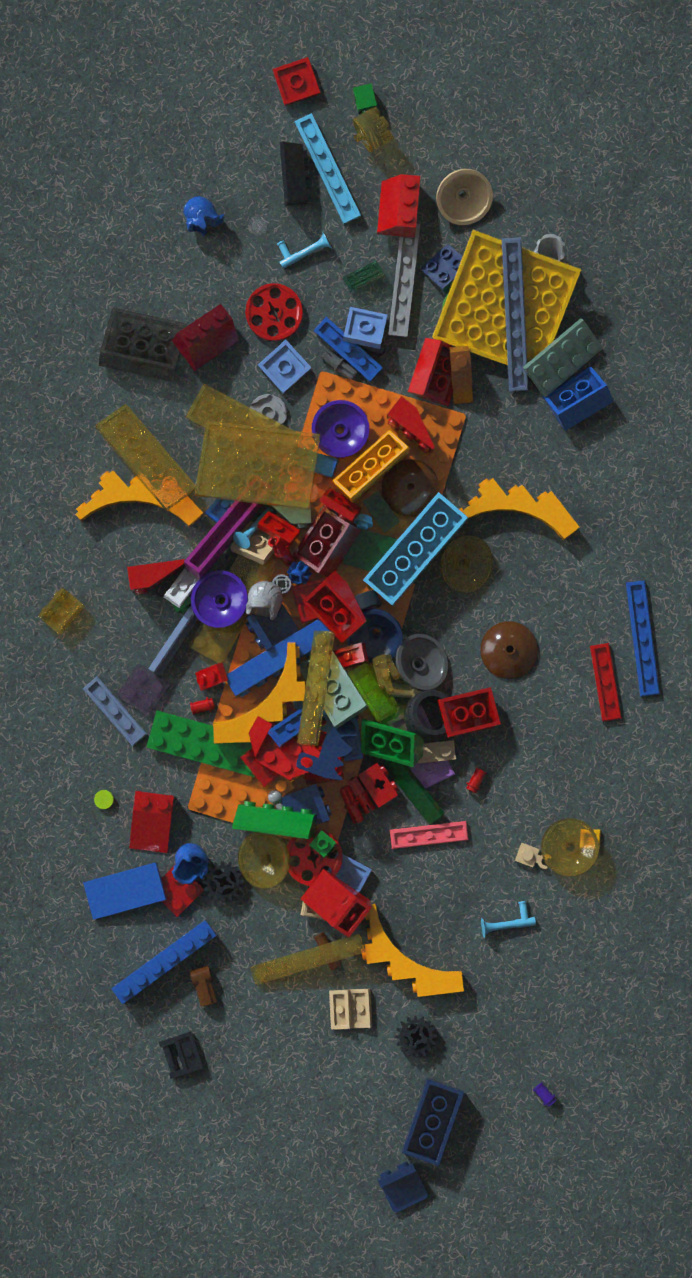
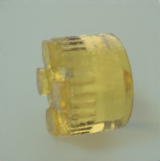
[352,107,394,153]

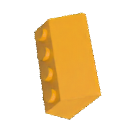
[333,430,410,503]

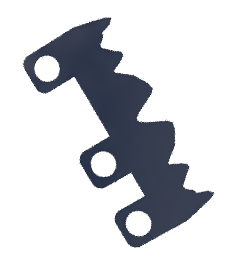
[296,711,359,780]

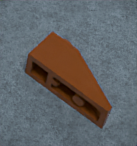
[449,346,473,404]

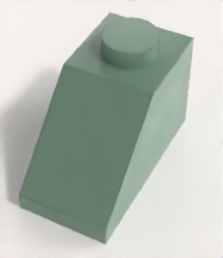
[272,500,311,529]

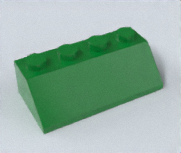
[232,801,317,839]

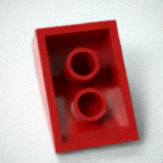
[127,559,185,595]
[303,571,367,643]
[438,687,501,737]
[129,791,175,853]

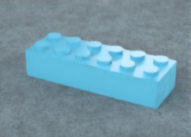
[363,492,468,606]

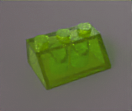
[348,662,398,723]

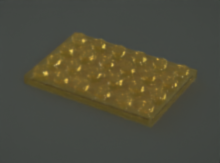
[194,420,321,510]

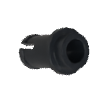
[361,342,386,357]

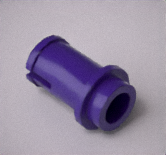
[533,1082,557,1107]

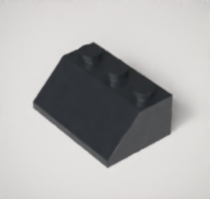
[280,142,311,206]

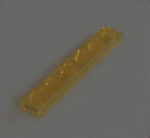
[297,631,335,746]
[250,933,366,985]

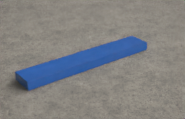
[626,580,660,697]

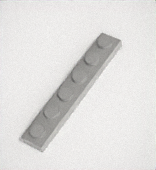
[388,223,420,338]

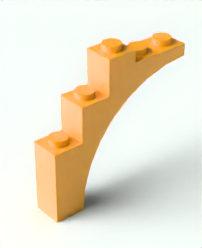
[75,471,204,527]
[459,478,579,540]
[213,642,309,743]
[361,904,464,997]

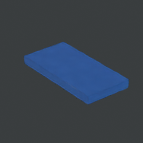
[83,862,167,920]

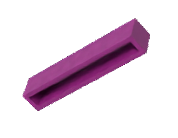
[184,476,272,579]

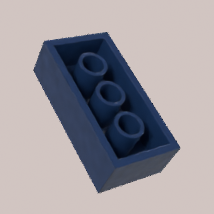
[402,1078,464,1166]

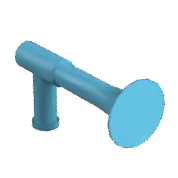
[277,232,332,269]
[233,507,274,549]
[481,901,536,938]

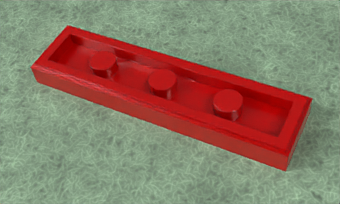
[590,643,622,722]

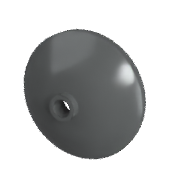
[396,634,448,691]

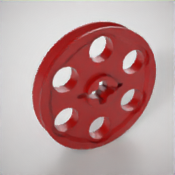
[245,283,303,341]
[284,828,343,886]

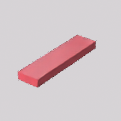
[390,821,468,849]

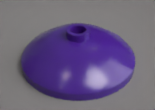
[312,400,369,458]
[191,570,248,628]

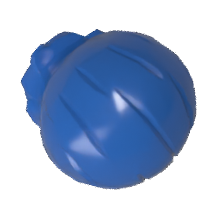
[184,196,225,236]
[172,843,209,884]

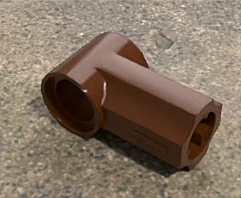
[190,965,217,1006]

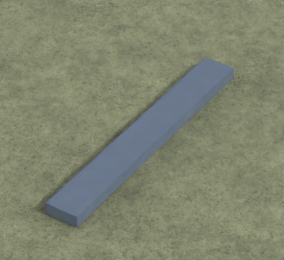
[502,237,528,391]

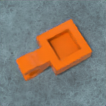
[269,776,299,797]

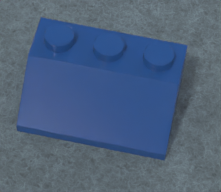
[542,366,614,431]

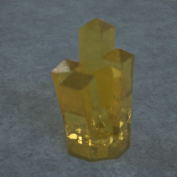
[372,654,400,695]

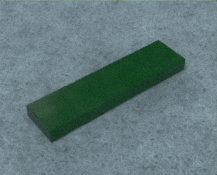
[383,760,445,825]

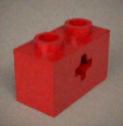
[358,763,399,808]

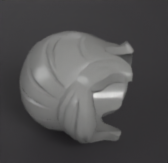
[533,234,567,263]
[246,581,283,620]

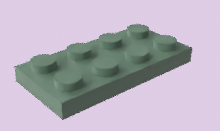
[523,318,603,397]
[298,645,369,729]

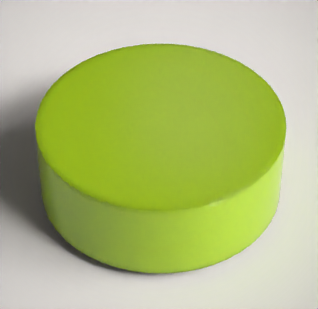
[94,790,114,809]

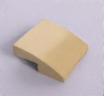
[329,988,372,1029]

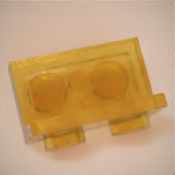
[38,587,85,635]

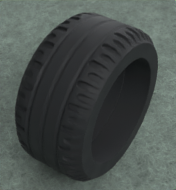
[404,689,448,742]

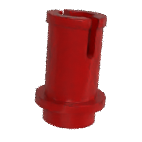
[190,697,215,715]
[466,768,487,793]

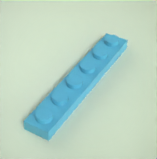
[295,113,361,225]

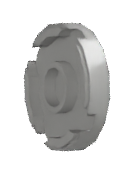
[249,394,287,432]

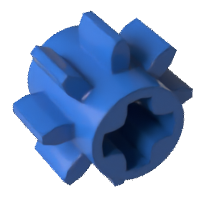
[287,561,312,584]

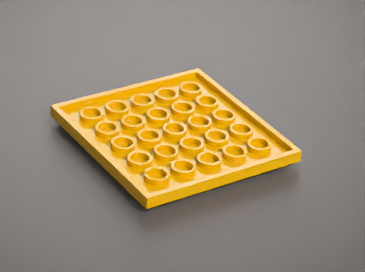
[432,230,581,365]

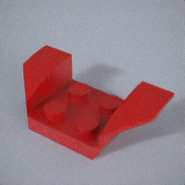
[249,716,320,781]

